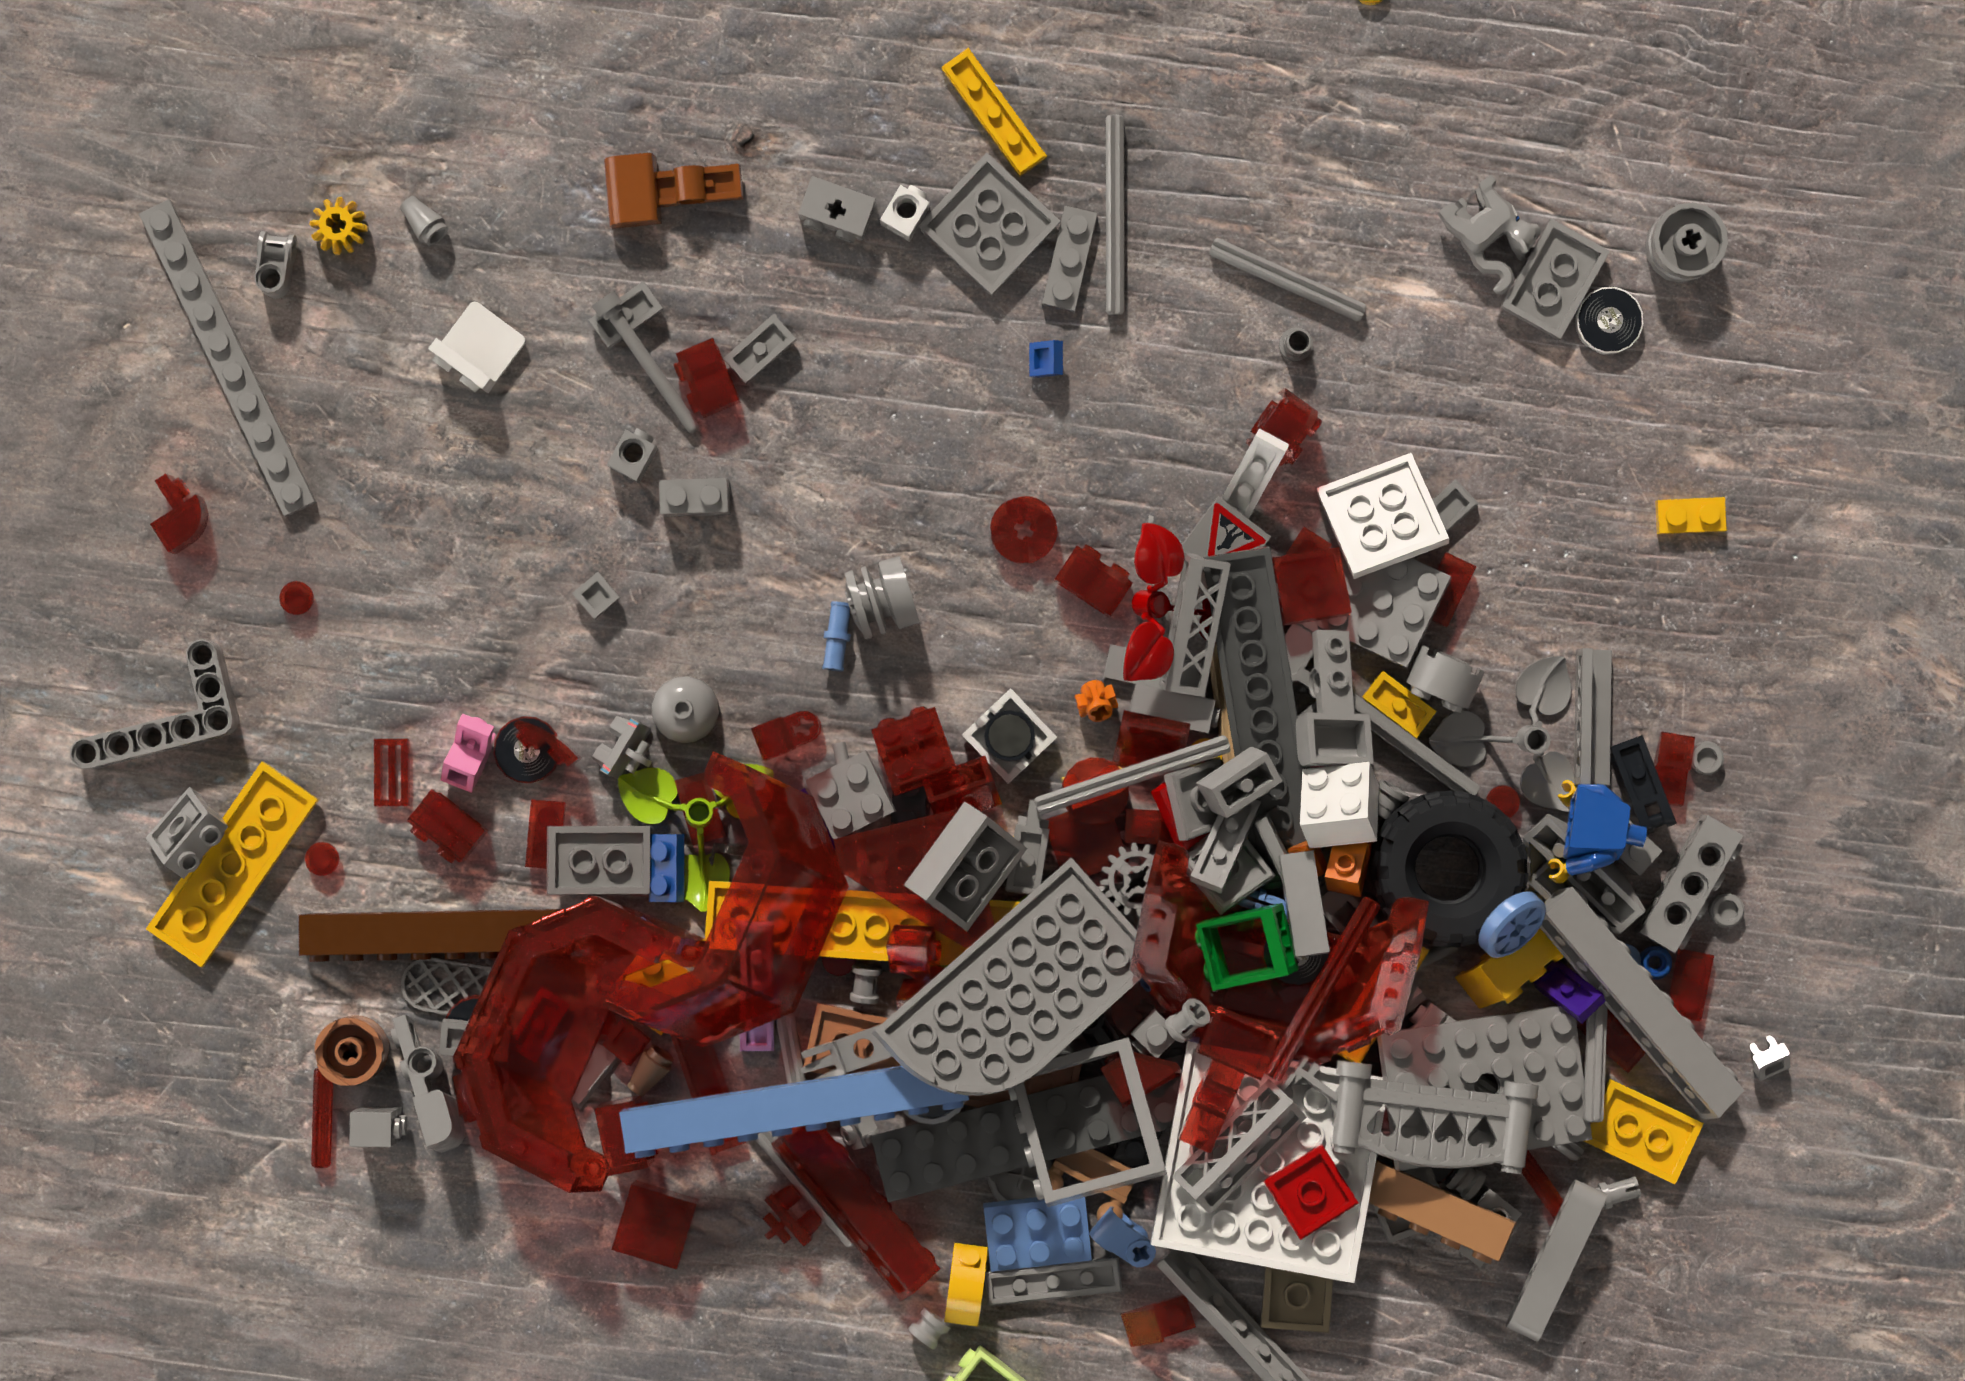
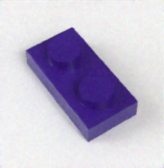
[1533,961,1606,1024]

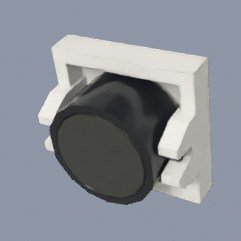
[962,688,1057,784]

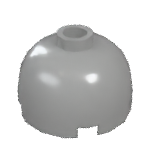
[651,676,719,743]

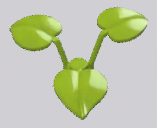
[618,764,774,912]

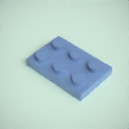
[983,1197,1092,1272]

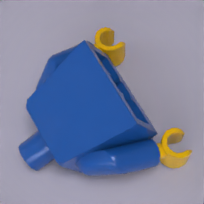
[1548,780,1647,884]

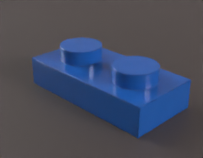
[649,834,684,902]

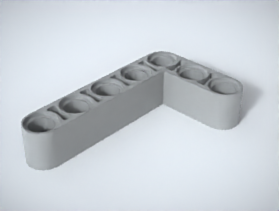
[70,639,239,769]

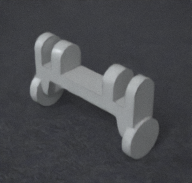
[1280,1055,1339,1126]

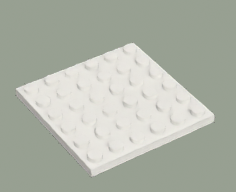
[1150,1041,1385,1283]

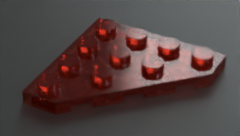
[833,808,995,948]

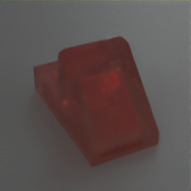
[1121,1294,1196,1347]

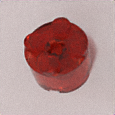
[1246,388,1322,467]

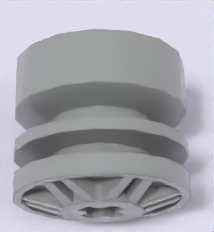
[844,556,920,640]

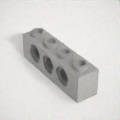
[1634,815,1743,953]

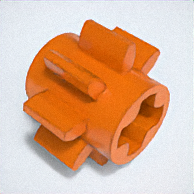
[1075,680,1118,722]

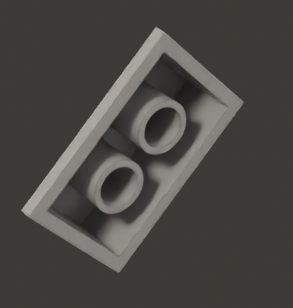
[904,802,1028,931]

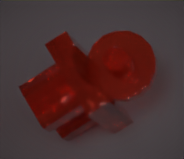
[762,1183,823,1247]

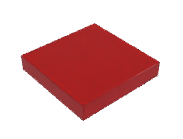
[1263,1144,1359,1240]

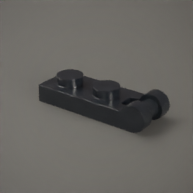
[1611,735,1677,835]

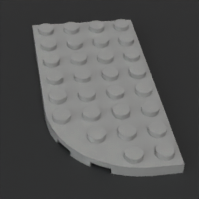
[872,858,1163,1096]

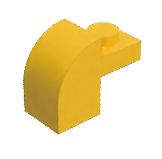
[944,1243,988,1327]

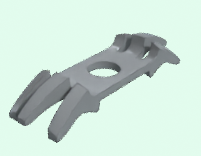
[800,1024,893,1079]

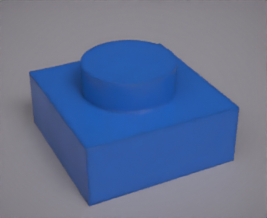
[1029,340,1063,378]

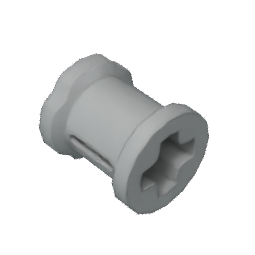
[849,964,883,1004]
[1165,998,1210,1043]

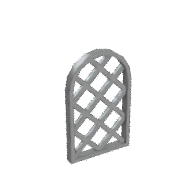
[401,957,493,1015]

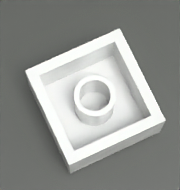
[1300,762,1379,848]

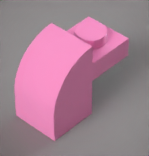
[440,714,496,793]

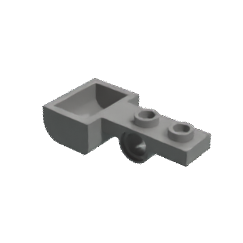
[1296,630,1374,767]
[391,1014,466,1153]

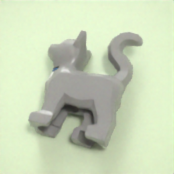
[1438,174,1541,294]

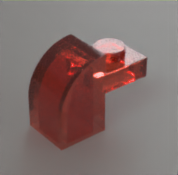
[150,474,208,554]

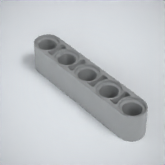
[1506,1179,1607,1342]

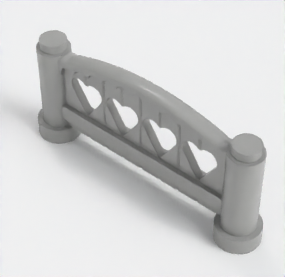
[1332,1061,1539,1174]

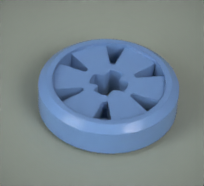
[1478,891,1546,958]

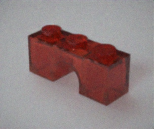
[886,925,945,1010]

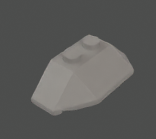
[1523,814,1646,934]

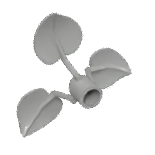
[1429,656,1575,812]

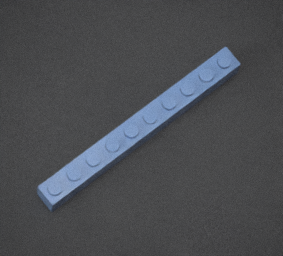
[619,1066,969,1158]

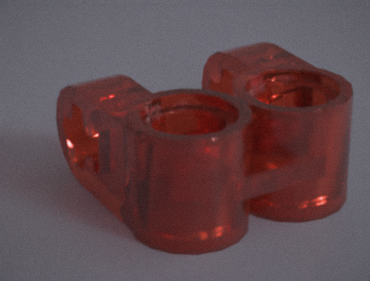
[751,711,822,761]

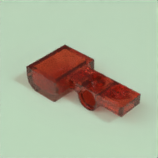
[1178,1005,1281,1153]

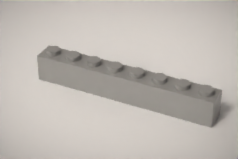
[1540,887,1745,1119]

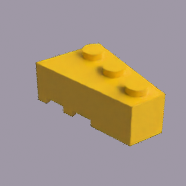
[1455,928,1564,1009]

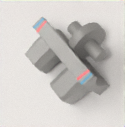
[592,716,652,780]

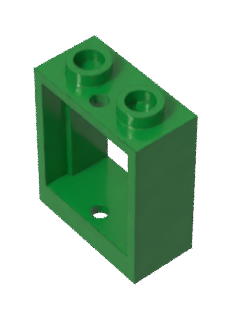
[1195,903,1299,991]

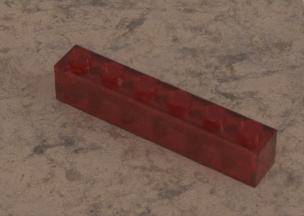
[771,1126,940,1301]

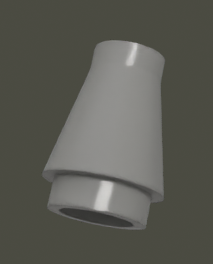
[400,196,448,246]

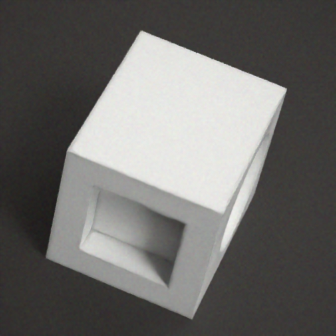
[880,185,930,242]

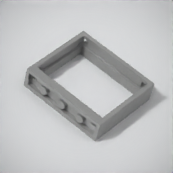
[1008,1037,1167,1207]

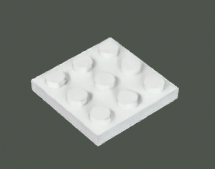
[1316,453,1449,579]

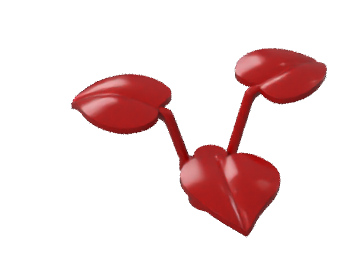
[1123,523,1216,681]

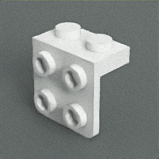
[428,302,526,393]

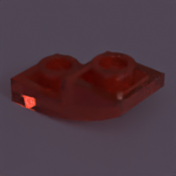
[513,720,582,767]

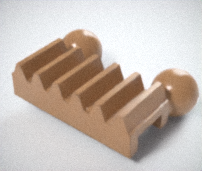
[1038,1149,1134,1221]

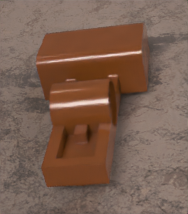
[604,153,744,229]

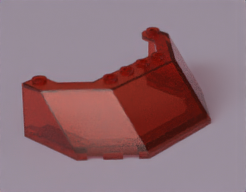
[602,751,849,1048]
[1130,840,1429,1065]
[453,895,711,1193]

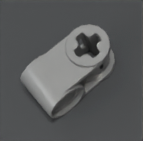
[254,231,297,299]

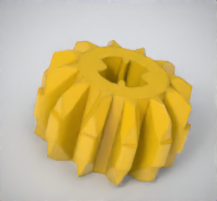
[309,197,368,255]

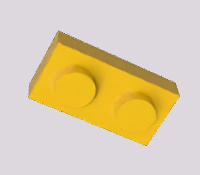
[1655,497,1727,534]
[1361,671,1437,738]

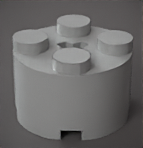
[1406,645,1485,714]

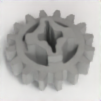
[1100,843,1174,917]

